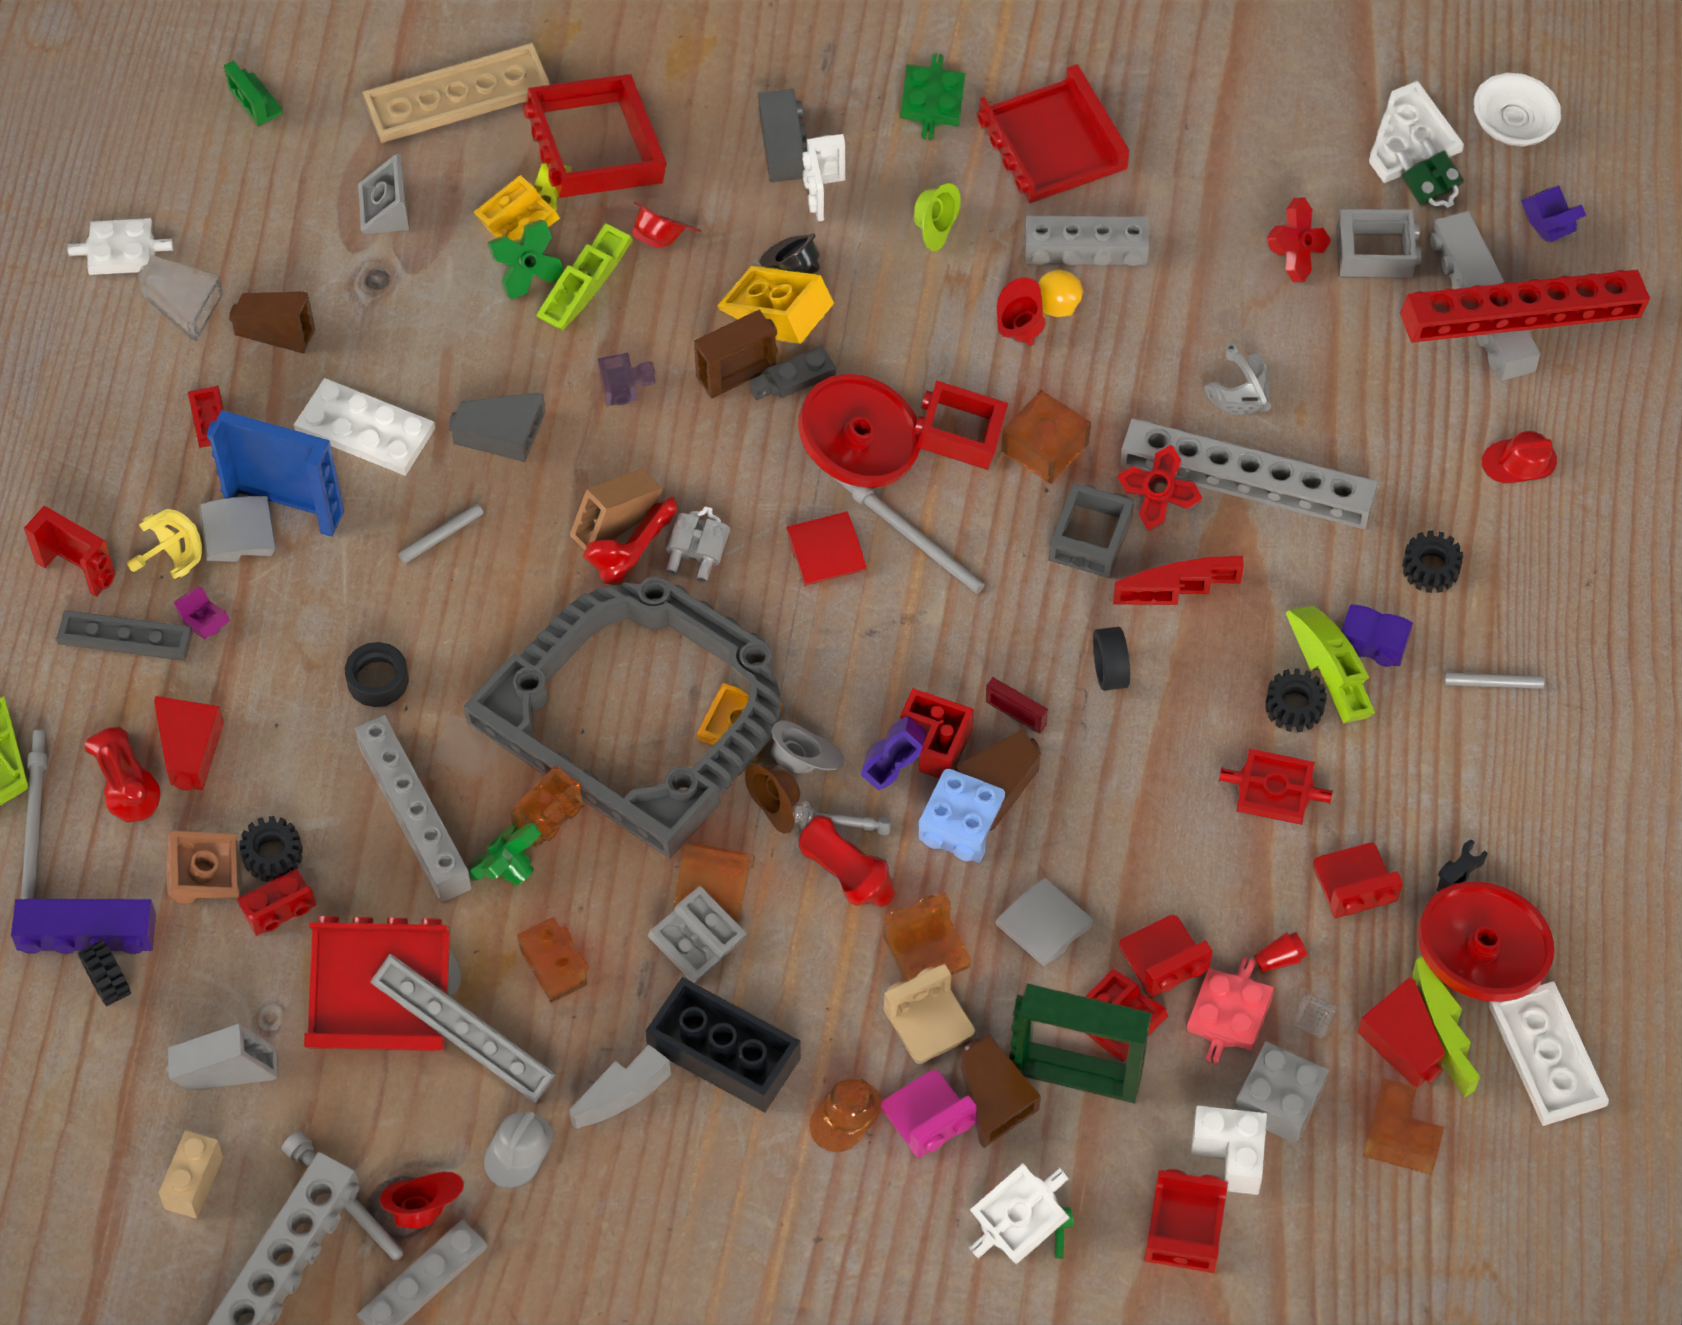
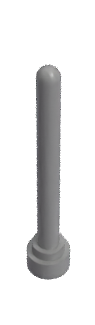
[281,1130,403,1260]

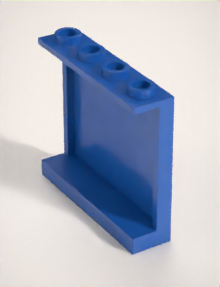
[207,410,344,537]

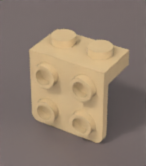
[884,964,975,1064]

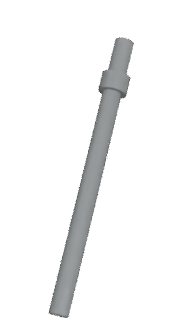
[836,479,985,594]
[21,730,48,899]

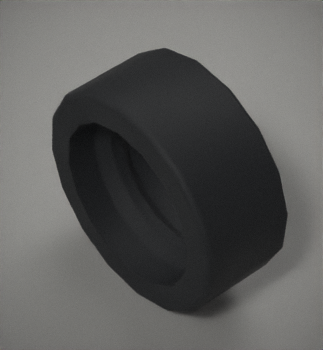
[1093,626,1130,691]
[344,642,409,707]

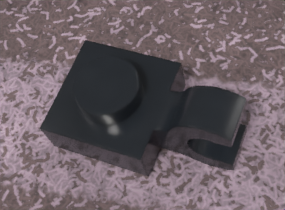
[1437,840,1488,892]

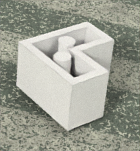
[1191,1106,1267,1195]

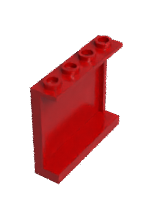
[977,64,1129,204]
[304,916,451,1051]

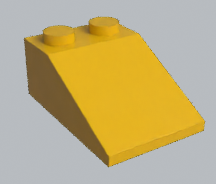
[717,266,834,344]

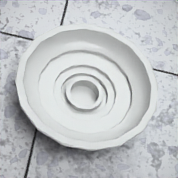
[1474,73,1561,147]

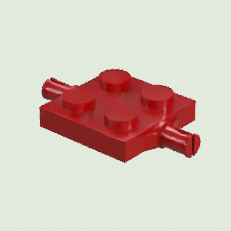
[1219,749,1333,825]

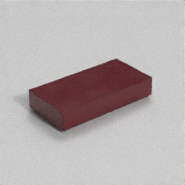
[986,677,1048,733]

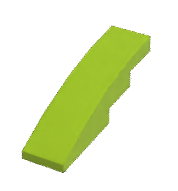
[536,223,633,331]
[1412,956,1480,1097]

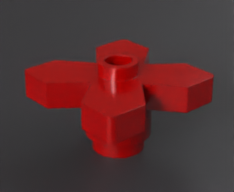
[1267,197,1331,282]
[1118,445,1203,531]

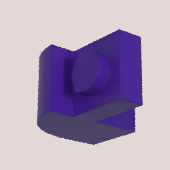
[1521,185,1586,242]

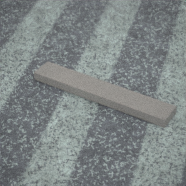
[370,954,557,1103]

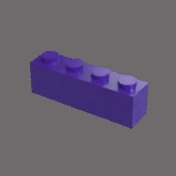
[11,899,156,954]

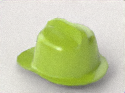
[914,183,961,251]

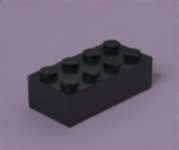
[645,977,801,1113]

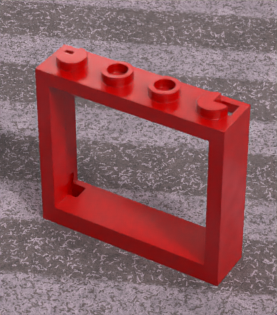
[522,74,667,198]

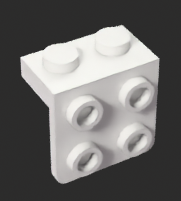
[802,134,845,222]

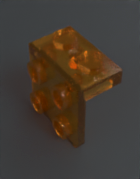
[883,892,971,982]

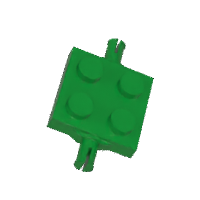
[900,53,966,140]

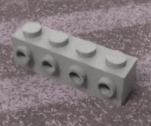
[1025,216,1149,266]

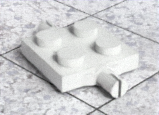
[67,218,174,275]
[969,1164,1070,1264]

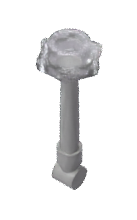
[794,800,892,835]

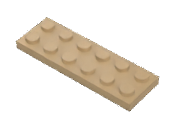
[363,43,550,143]

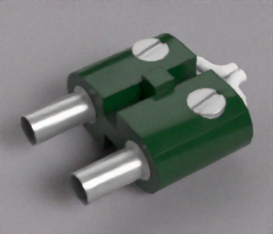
[1395,136,1464,208]

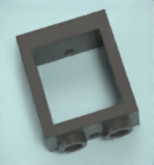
[1049,483,1134,579]

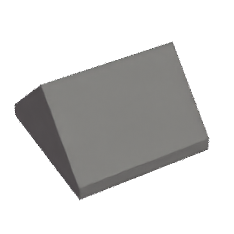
[358,153,409,234]

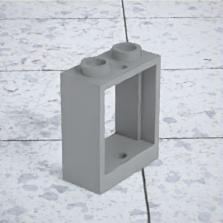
[1336,209,1421,277]

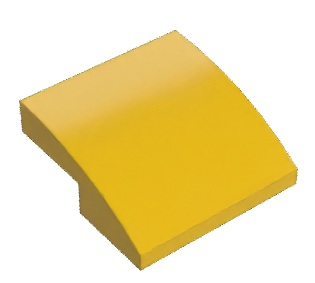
[474,175,560,241]

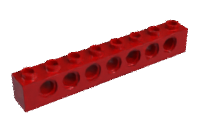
[1400,269,1650,343]

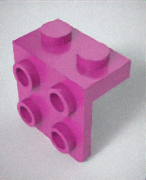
[881,1070,976,1159]

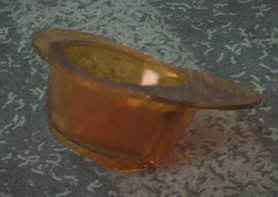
[810,1078,882,1152]

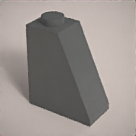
[449,393,546,462]

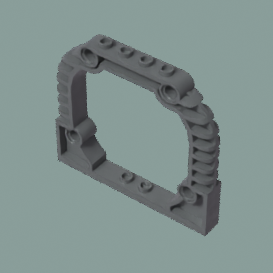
[463,577,781,859]

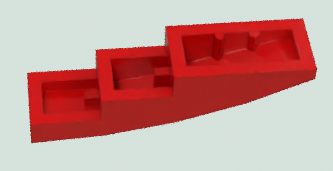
[1113,556,1244,605]

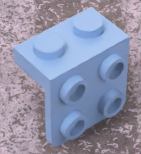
[918,769,1005,864]

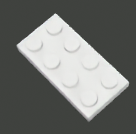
[294,378,435,476]
[1489,981,1609,1126]

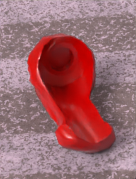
[583,497,677,585]
[85,727,161,823]
[798,815,895,907]

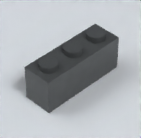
[758,89,807,182]

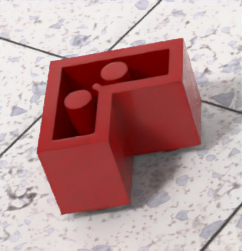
[900,688,974,779]

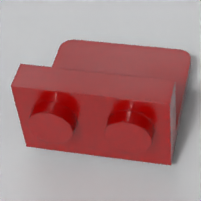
[1313,843,1403,919]
[1119,915,1213,998]

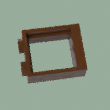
[694,309,778,399]

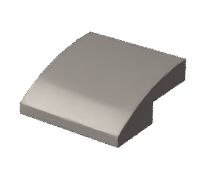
[199,496,275,562]
[995,878,1094,966]
[647,886,747,983]

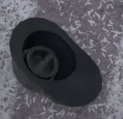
[759,233,820,274]

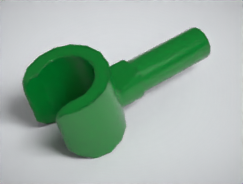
[1055,1207,1074,1259]

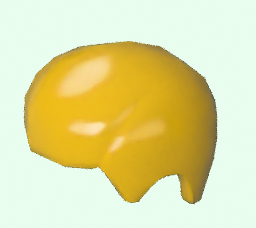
[1038,269,1083,317]

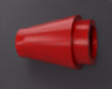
[1254,932,1307,973]

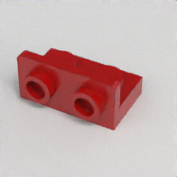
[237,869,317,936]

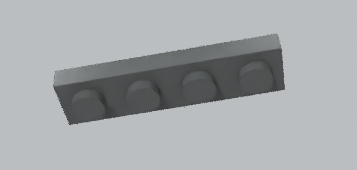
[56,610,193,661]

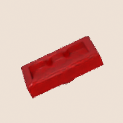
[188,385,224,448]

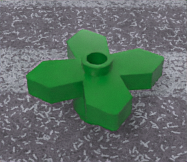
[488,219,564,299]
[466,823,542,886]

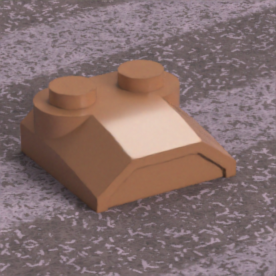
[166,831,239,904]

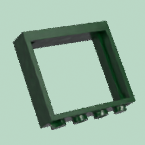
[1009,983,1152,1103]

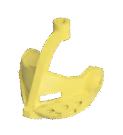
[127,509,202,579]

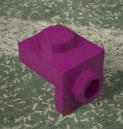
[174,585,230,639]

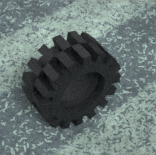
[1402,530,1463,593]
[1265,668,1327,733]
[239,816,303,882]
[78,939,131,1007]

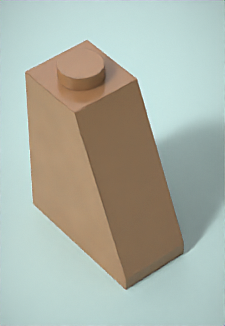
[570,468,663,550]

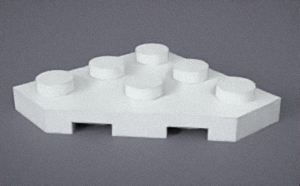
[1369,81,1464,183]

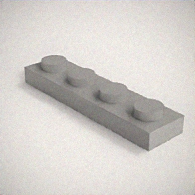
[357,1220,487,1325]

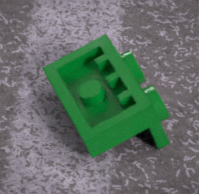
[223,60,283,127]

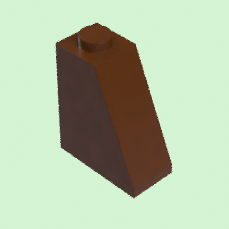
[229,291,315,354]
[955,729,1042,831]
[961,1034,1040,1148]

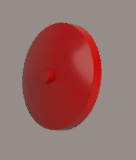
[798,374,920,488]
[1417,881,1555,1002]

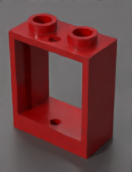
[914,380,1008,470]

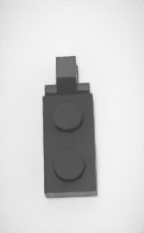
[750,346,836,400]

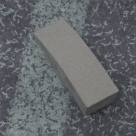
[569,1044,671,1129]

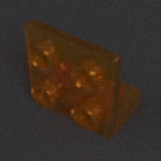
[673,842,755,923]

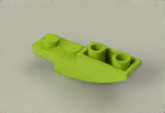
[1286,605,1375,724]

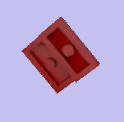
[786,511,867,586]
[1085,969,1168,1062]

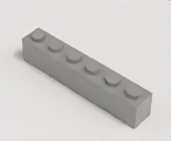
[1429,211,1540,381]

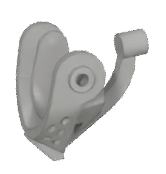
[1204,343,1271,415]

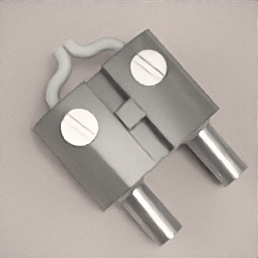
[666,507,730,583]

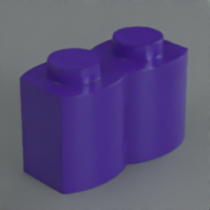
[1341,604,1413,667]
[861,716,926,790]

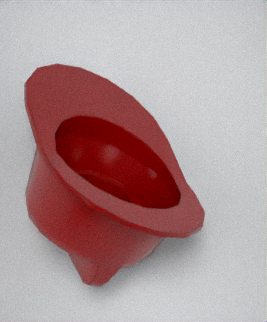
[632,202,702,248]
[996,277,1046,346]
[1482,431,1557,483]
[380,1171,464,1229]

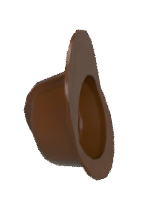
[745,764,801,834]

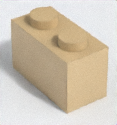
[158,1130,223,1219]

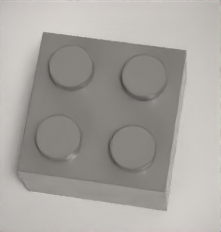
[1235,1041,1329,1144]

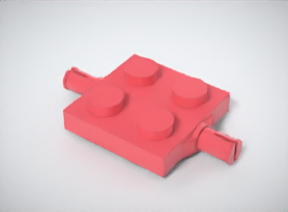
[1187,957,1274,1064]

